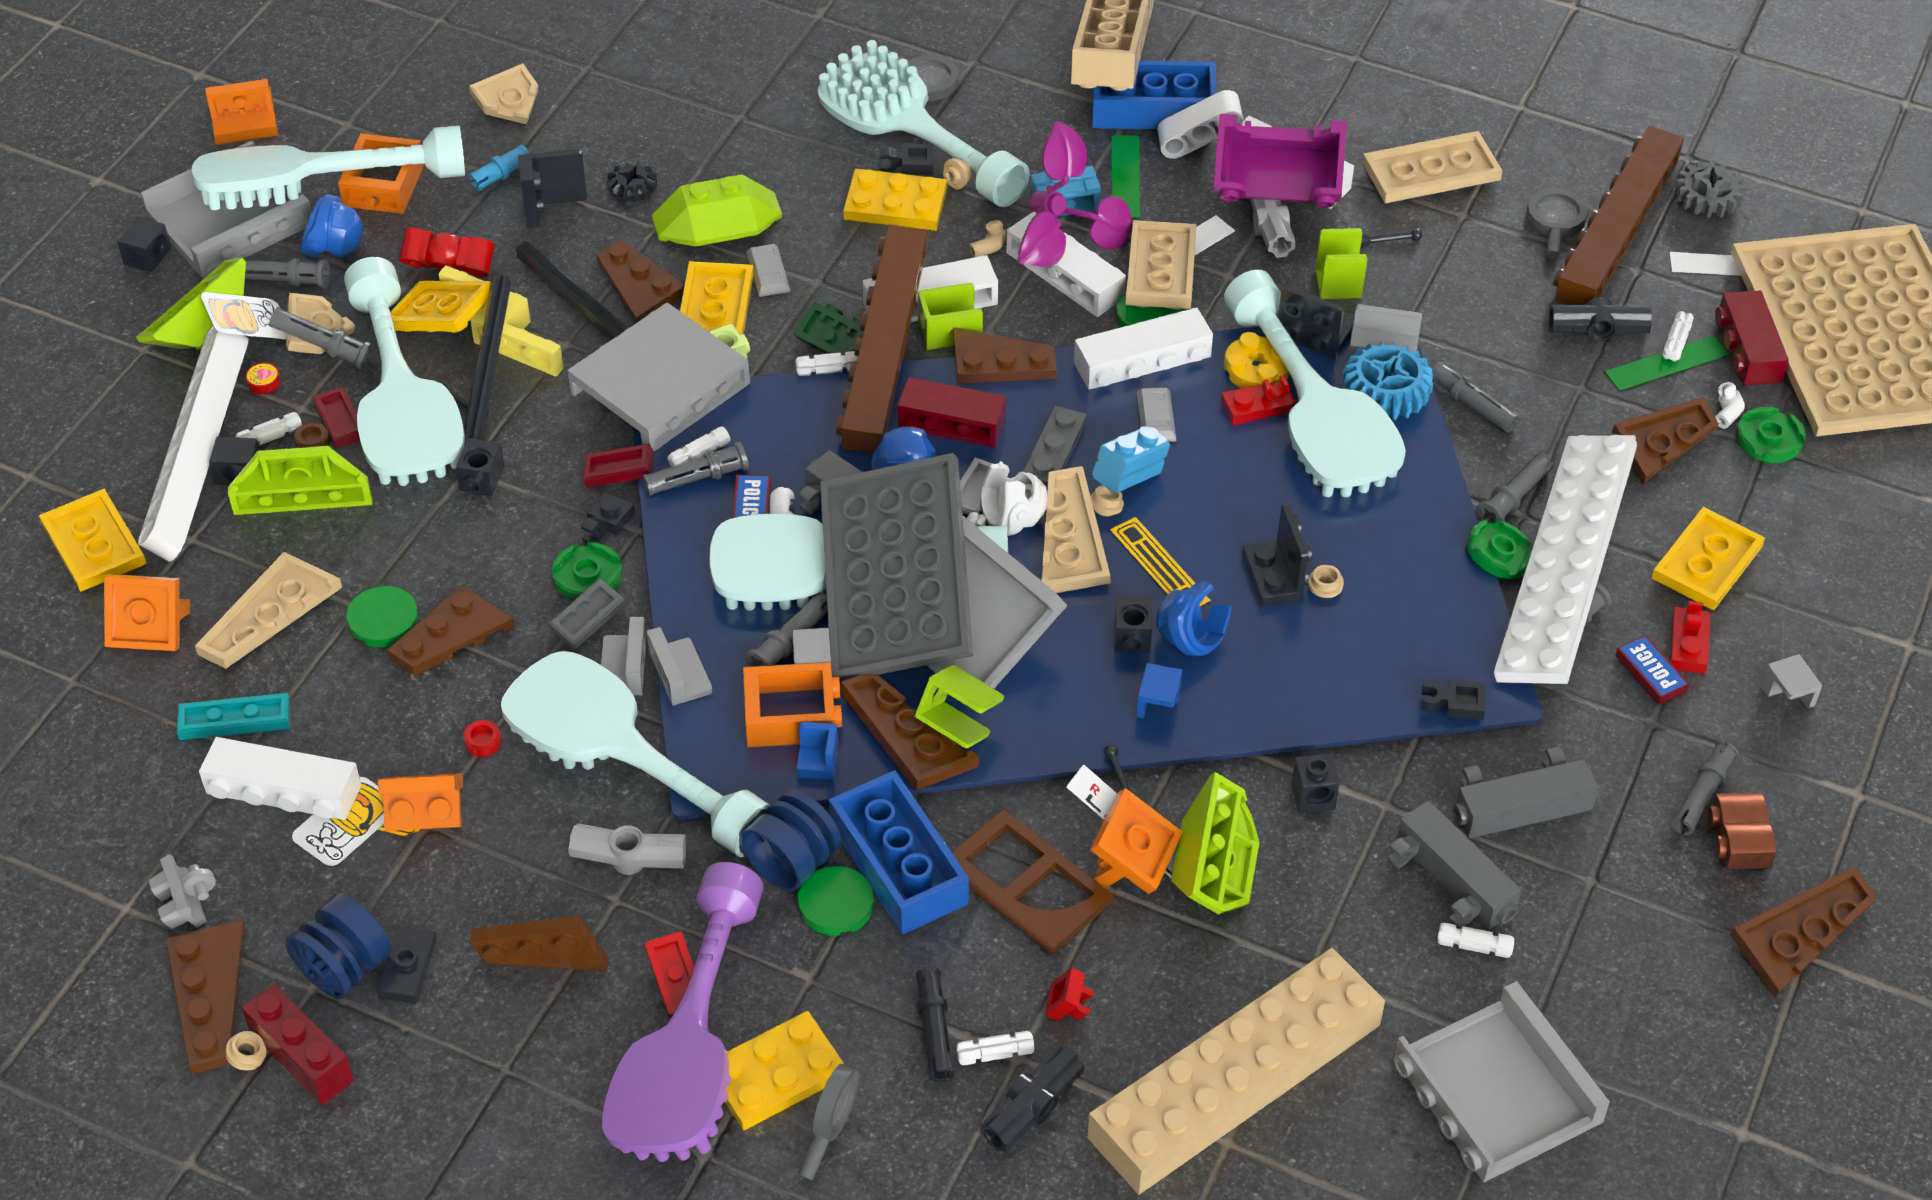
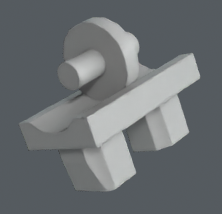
[148,854,216,929]

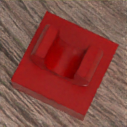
[1045,968,1093,1022]

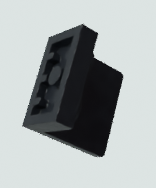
[518,149,587,228]
[1278,286,1353,359]
[1242,503,1312,607]

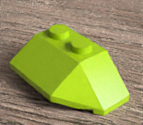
[652,174,782,246]
[136,257,246,350]
[228,446,372,515]
[1171,772,1259,914]

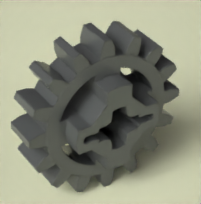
[1674,161,1746,218]

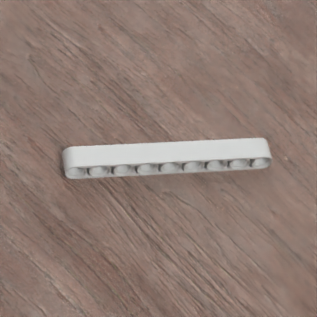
[138,325,249,562]

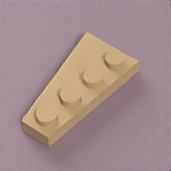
[1041,466,1111,593]
[195,552,342,669]

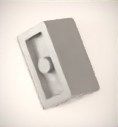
[1349,304,1422,355]
[601,617,647,695]
[647,627,713,706]

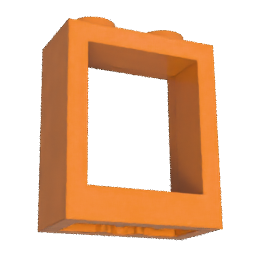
[338,133,424,214]
[743,662,842,747]

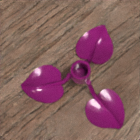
[1017,122,1132,267]

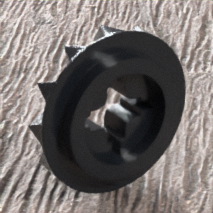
[607,162,657,201]

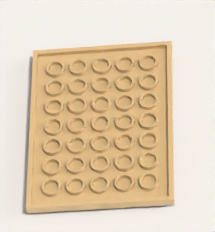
[1731,224,1932,436]

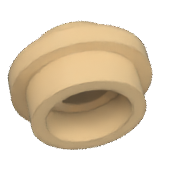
[943,158,972,190]
[1090,486,1124,516]
[1308,565,1344,598]
[225,1031,266,1070]

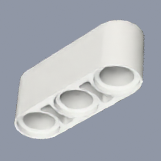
[1157,90,1243,159]

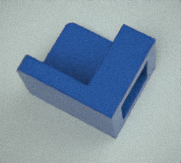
[1136,663,1183,719]
[796,722,838,781]

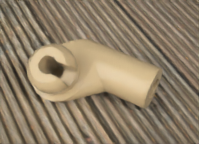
[969,220,1007,258]

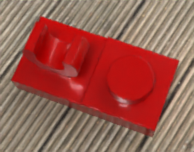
[1221,375,1296,425]
[1670,601,1710,674]
[644,931,694,1019]

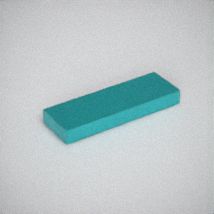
[177,693,290,740]

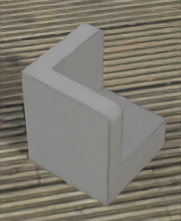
[793,628,831,664]
[1761,654,1822,708]

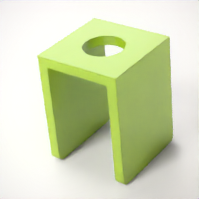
[1315,228,1367,299]
[918,283,983,350]
[914,664,1004,748]

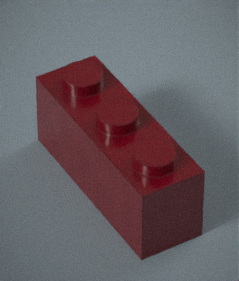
[1715,290,1789,386]
[898,377,1006,448]
[242,984,354,1105]

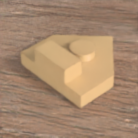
[469,63,538,125]
[286,293,355,354]

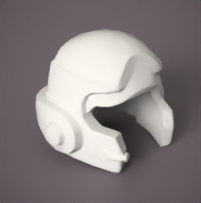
[981,461,1048,536]

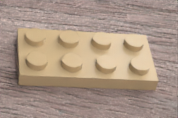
[1362,131,1503,203]
[1126,220,1196,310]

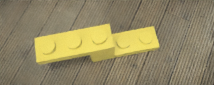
[439,266,564,377]

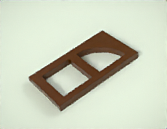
[952,809,1114,954]

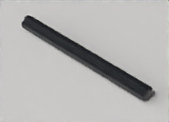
[516,242,628,339]
[464,275,511,447]

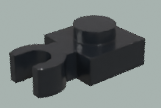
[1421,680,1485,720]

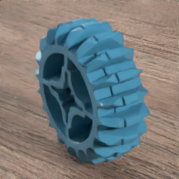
[1342,341,1433,421]

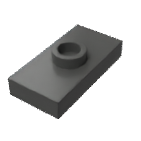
[549,578,625,650]

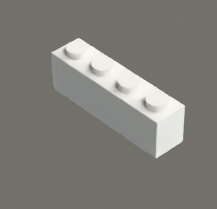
[1006,212,1126,317]
[863,255,998,322]
[1074,308,1213,390]
[199,737,362,820]

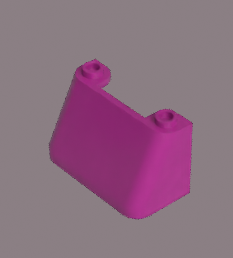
[1214,114,1347,208]

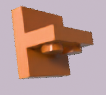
[205,79,278,145]
[104,574,190,651]
[378,773,463,831]
[1090,788,1183,894]

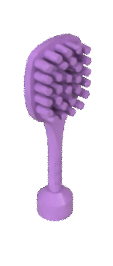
[602,862,764,1162]

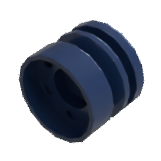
[739,789,842,892]
[285,894,392,999]

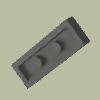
[1023,405,1087,491]

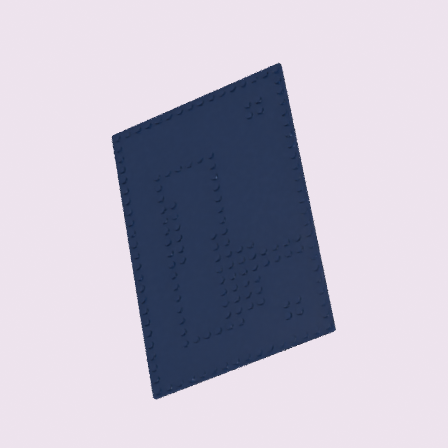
[632,317,1543,820]

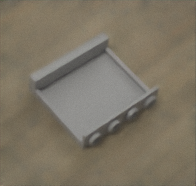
[141,141,312,278]
[567,303,750,451]
[927,516,1067,689]
[1394,981,1610,1183]

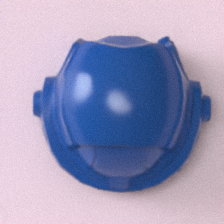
[300,194,363,258]
[871,427,935,470]
[1156,580,1232,656]

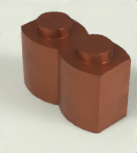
[1707,792,1776,870]

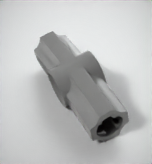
[1250,199,1295,258]
[568,823,686,875]

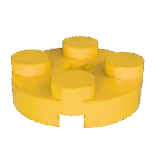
[1224,332,1289,388]

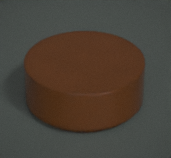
[294,423,330,448]

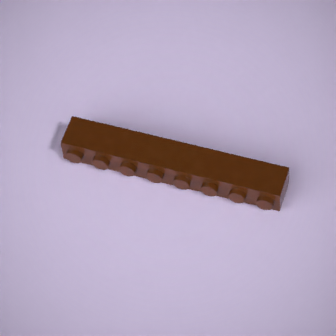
[1553,126,1684,305]
[836,224,927,454]

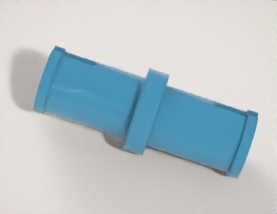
[468,144,529,192]

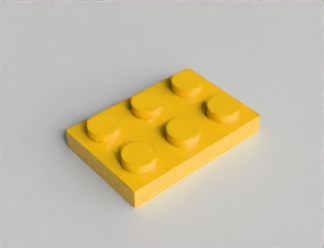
[843,169,947,231]
[680,261,754,334]
[390,281,491,333]
[39,489,146,592]
[1652,507,1765,610]
[725,1011,844,1131]

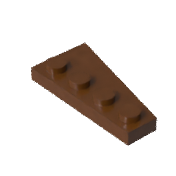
[840,674,980,791]
[1730,867,1878,997]
[166,919,246,1074]

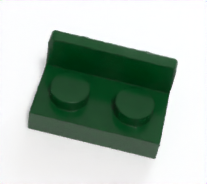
[793,301,864,356]

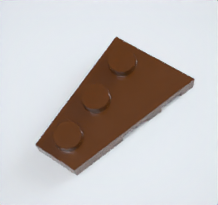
[596,238,685,324]
[953,327,1057,384]
[1612,397,1719,484]
[387,585,515,676]
[469,915,609,971]

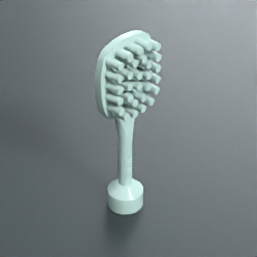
[818,40,1030,207]
[192,126,465,210]
[344,257,465,486]
[1224,270,1406,497]
[710,514,1008,611]
[501,651,770,857]

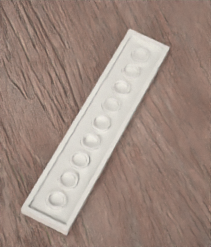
[1494,435,1637,684]

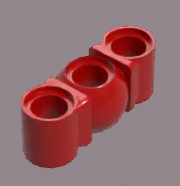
[398,228,495,277]

